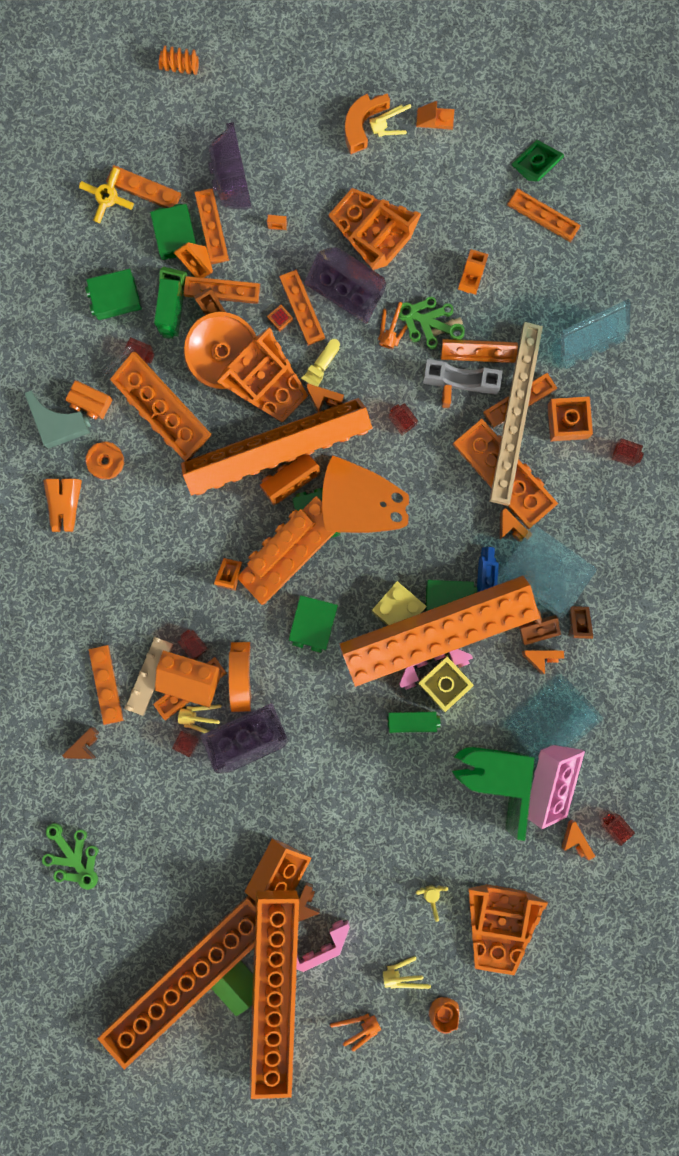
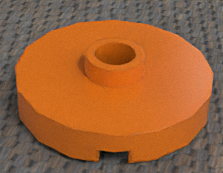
[86,442,124,480]

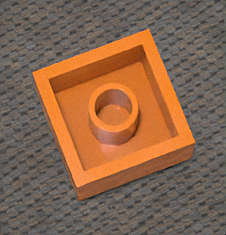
[547,397,593,441]

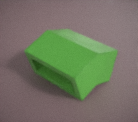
[159,267,187,286]

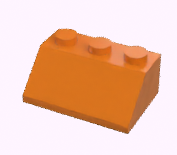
[260,455,320,506]
[155,650,222,708]
[244,839,311,901]

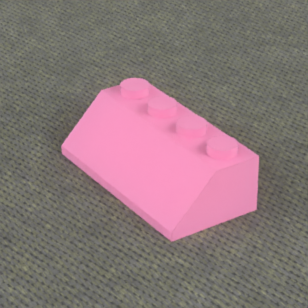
[528,745,585,829]

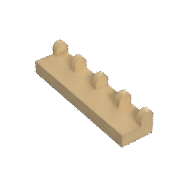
[124,637,173,716]

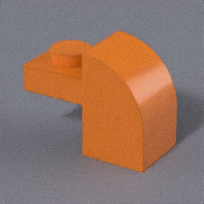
[458,249,489,295]

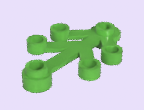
[398,296,465,350]
[42,823,99,890]

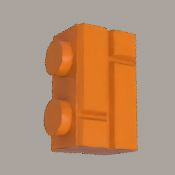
[66,380,113,420]

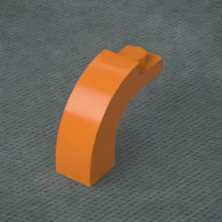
[345,94,390,154]
[229,642,251,712]

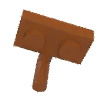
[519,608,561,645]

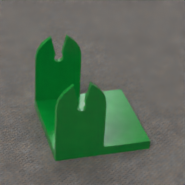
[452,747,535,841]

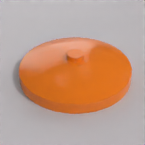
[184,312,257,389]

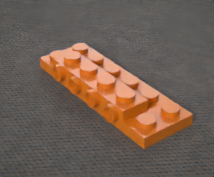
[110,352,212,462]
[453,419,558,530]
[238,496,336,605]

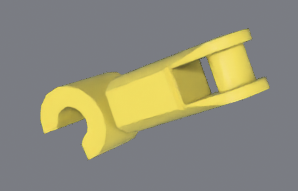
[301,339,340,386]

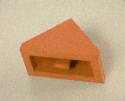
[174,242,213,278]
[214,558,242,591]

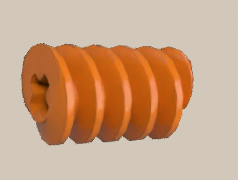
[159,45,199,75]

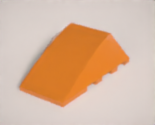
[328,188,421,270]
[216,327,308,423]
[469,884,548,975]

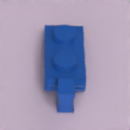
[477,547,499,592]

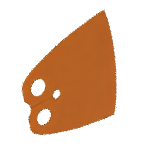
[322,456,409,533]

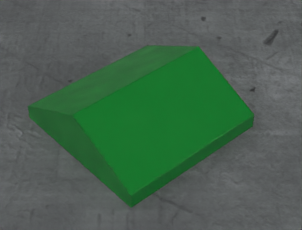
[512,140,564,182]

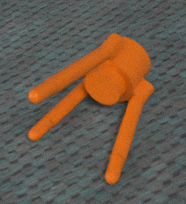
[378,302,408,349]
[330,1014,381,1052]

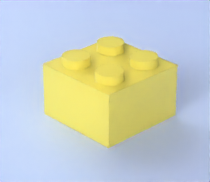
[371,581,427,626]
[417,657,474,712]

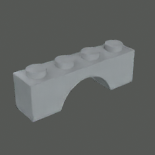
[423,359,502,395]

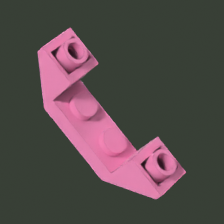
[399,649,473,690]
[297,920,350,972]

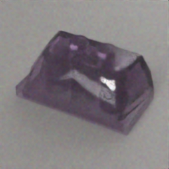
[208,122,252,210]
[304,247,386,324]
[200,703,288,774]

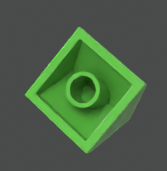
[211,960,253,1016]

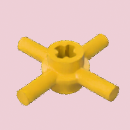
[79,167,134,224]

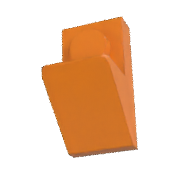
[416,101,454,130]
[307,384,344,412]
[500,508,532,543]
[522,651,564,674]
[561,820,595,860]

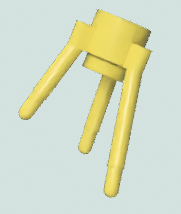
[369,104,411,137]
[178,704,222,735]
[416,885,448,922]
[383,956,431,989]

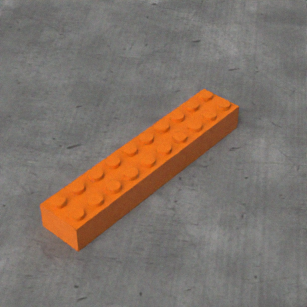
[181,398,373,496]
[340,576,540,687]
[249,890,299,1099]
[98,895,256,1070]

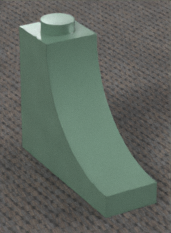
[25,390,91,449]

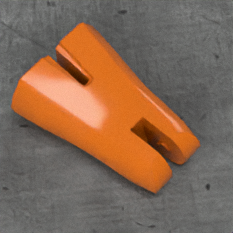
[43,479,82,532]

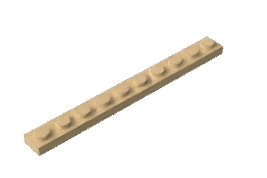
[489,322,543,506]

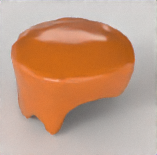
[429,997,459,1034]

